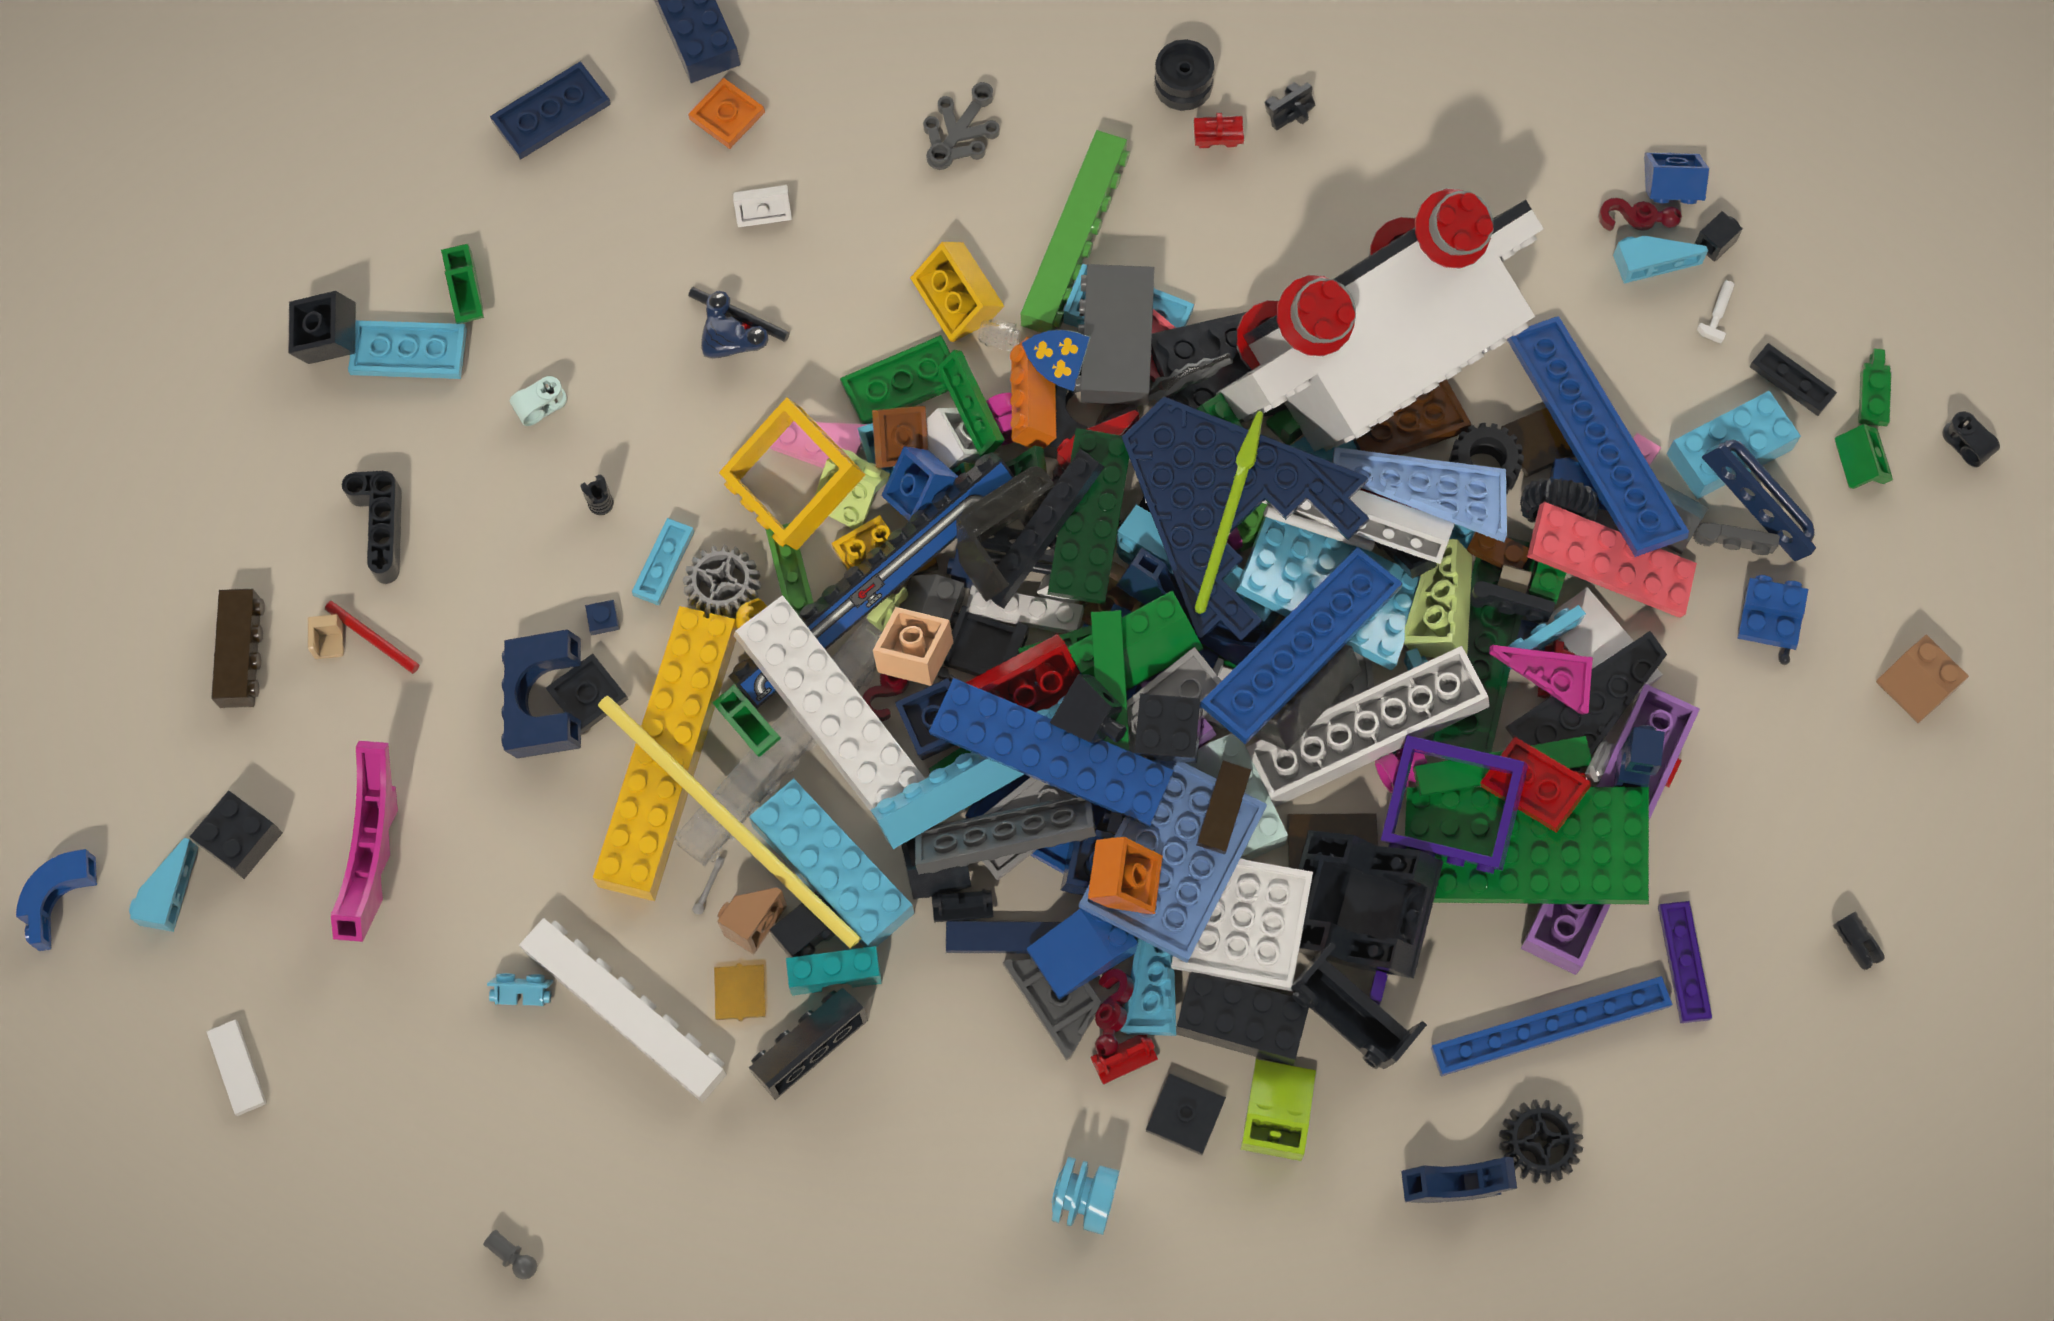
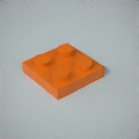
[688,78,765,149]

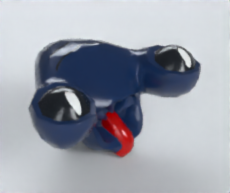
[701,291,769,359]

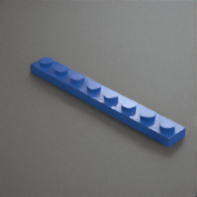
[1431,976,1673,1077]

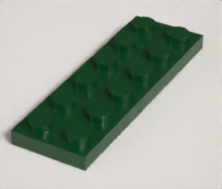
[1047,428,1129,605]

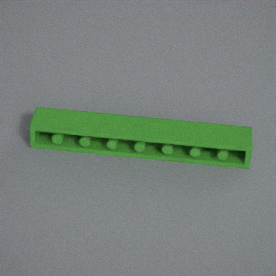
[1020,130,1130,333]

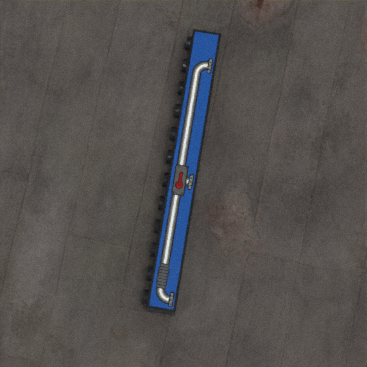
[728,453,1020,709]

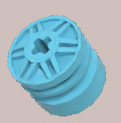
[1051,1157,1120,1235]

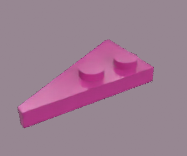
[1489,645,1593,714]

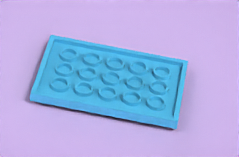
[1236,505,1421,671]

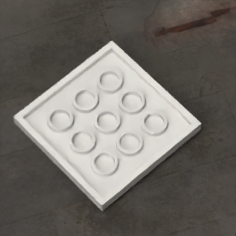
[1171,859,1313,991]

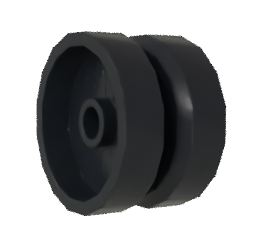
[1154,39,1215,111]

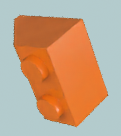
[1088,837,1163,914]

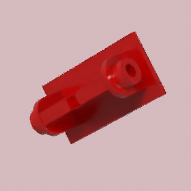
[1090,1035,1158,1085]

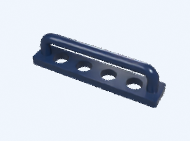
[1702,439,1816,561]

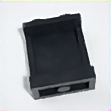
[944,605,1029,676]

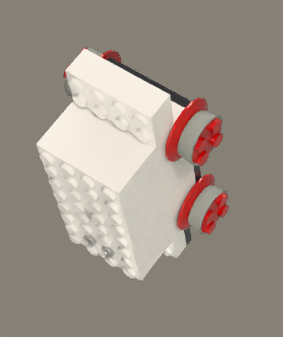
[1216,188,1544,451]

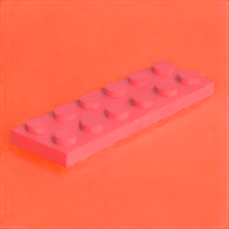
[1527,502,1697,618]

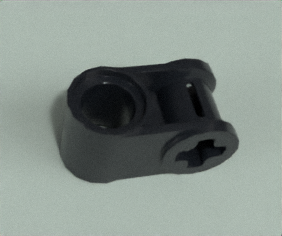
[1942,411,2000,467]

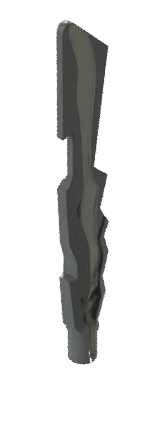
[1095,353,1233,425]

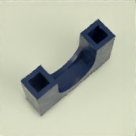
[501,629,581,759]

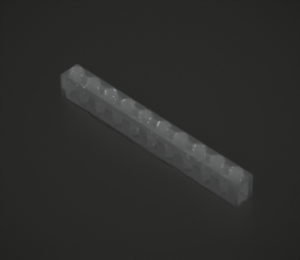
[674,619,882,867]

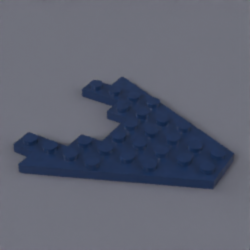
[1122,397,1369,642]

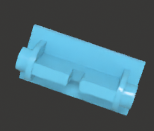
[487,973,553,1006]

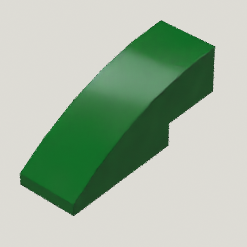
[441,244,484,324]
[712,684,782,757]

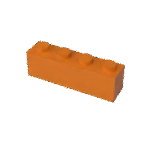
[1010,337,1056,449]

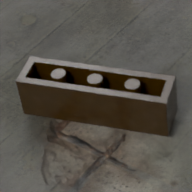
[211,589,265,708]

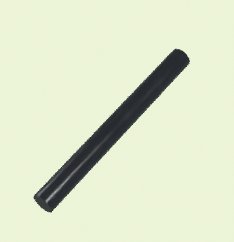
[688,287,790,342]

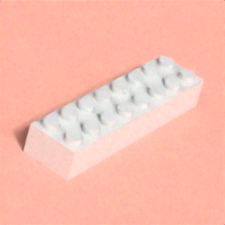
[734,595,925,813]
[1246,646,1489,807]

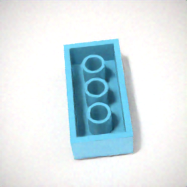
[1667,391,1801,500]

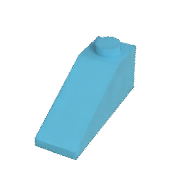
[1613,236,1708,284]
[129,838,198,932]

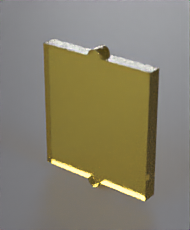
[714,963,766,1022]

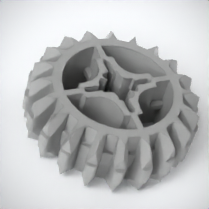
[683,544,761,618]

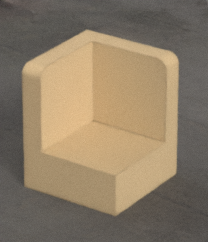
[308,614,344,659]

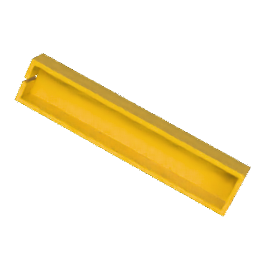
[593,606,737,901]

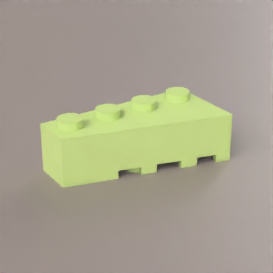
[1404,539,1472,658]

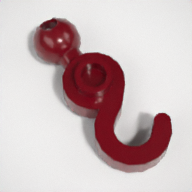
[1598,198,1682,231]
[862,673,909,722]
[1095,969,1134,1058]

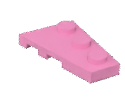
[770,421,867,468]

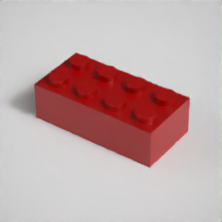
[966,634,1080,712]

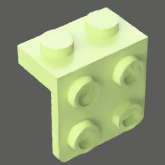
[815,448,890,530]

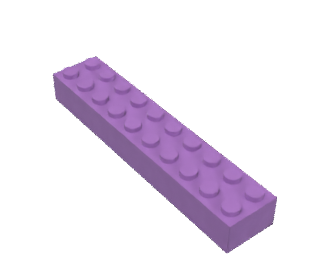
[1521,683,1700,975]

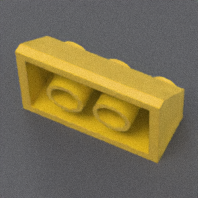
[910,242,1004,342]

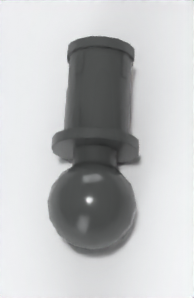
[483,1230,537,1280]

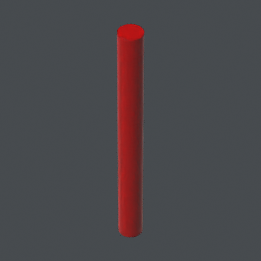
[325,601,420,674]

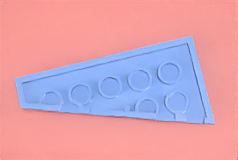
[1332,447,1507,542]

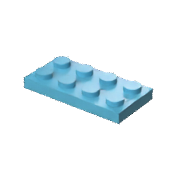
[348,320,467,379]

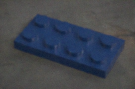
[490,61,611,160]

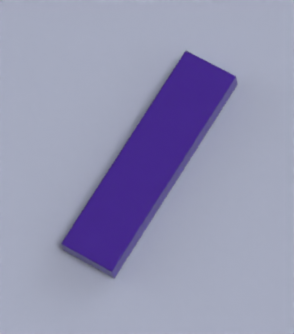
[1658,901,1712,1024]

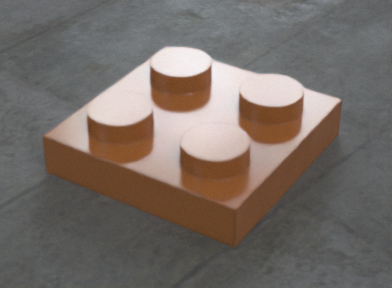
[872,406,928,468]

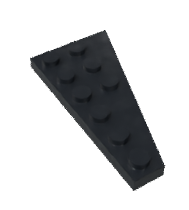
[1505,631,1667,772]

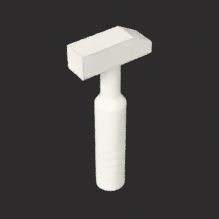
[1697,280,1735,344]

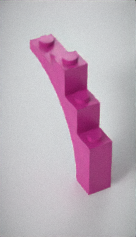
[331,741,398,942]

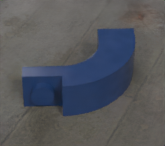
[1401,1157,1517,1203]

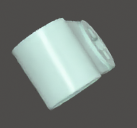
[509,376,567,426]

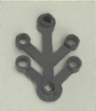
[923,82,1000,170]

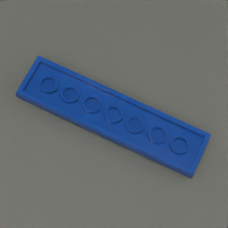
[1201,547,1403,744]
[929,678,1174,827]

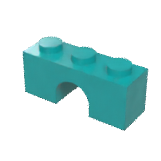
[786,946,882,996]

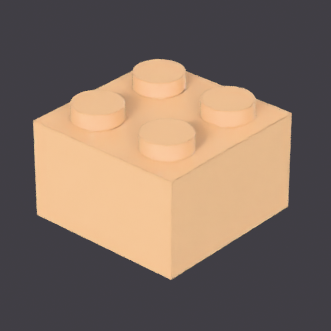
[873,607,953,686]

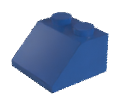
[1644,152,1709,204]
[881,446,958,521]

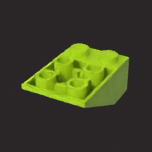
[1240,1059,1316,1161]

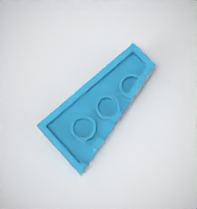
[1120,938,1176,1036]

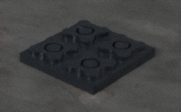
[1151,312,1288,423]

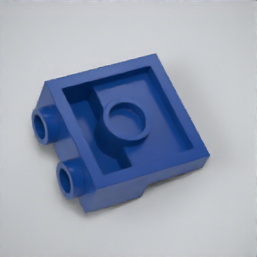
[1737,575,1809,650]

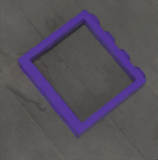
[1381,735,1528,874]

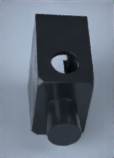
[1050,674,1127,743]

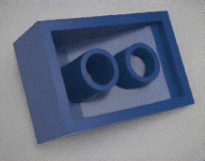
[1026,908,1138,999]

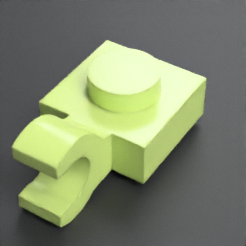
[867,587,908,635]

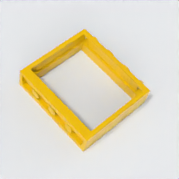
[719,397,866,550]

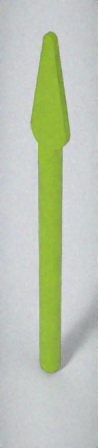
[1195,411,1263,614]

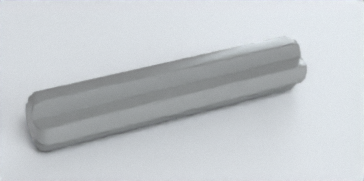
[1585,739,1615,782]

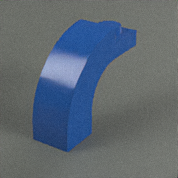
[16,849,97,951]

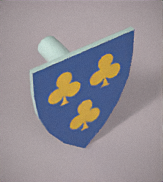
[1022,330,1090,391]

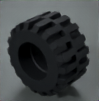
[1448,423,1524,494]

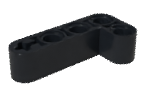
[341,471,402,584]

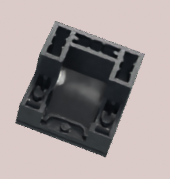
[1299,830,1444,978]

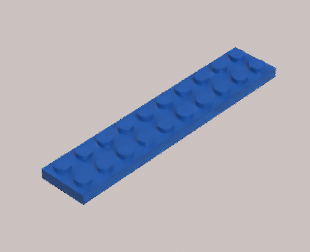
[1507,316,1689,557]

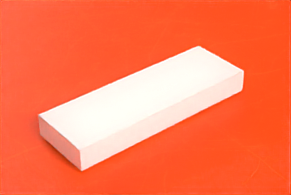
[206,1020,266,1116]

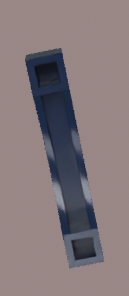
[1116,548,1270,666]

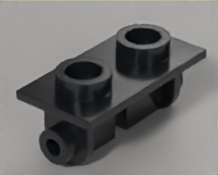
[932,888,994,923]

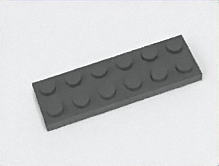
[915,795,1096,875]

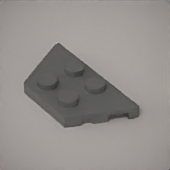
[1003,958,1102,1061]

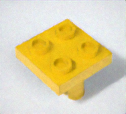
[831,515,892,570]

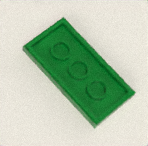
[840,335,950,425]

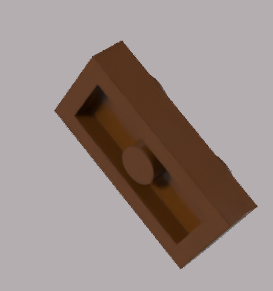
[1467,532,1529,569]

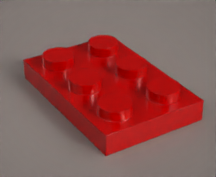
[1480,737,1591,833]

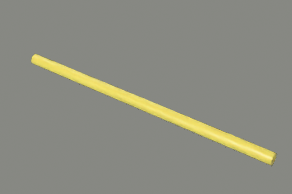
[598,696,861,949]

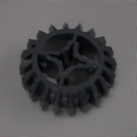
[1520,477,1599,523]
[1499,1099,1583,1184]

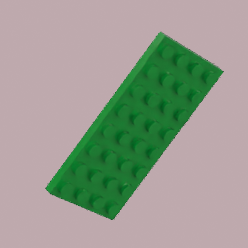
[1405,787,1649,905]

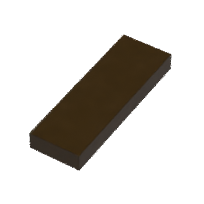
[1196,760,1252,855]

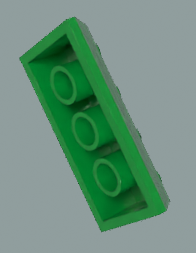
[1068,591,1204,691]

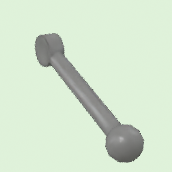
[693,857,725,914]

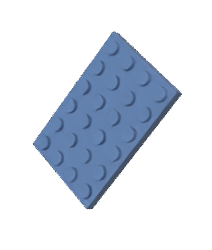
[1078,760,1267,963]

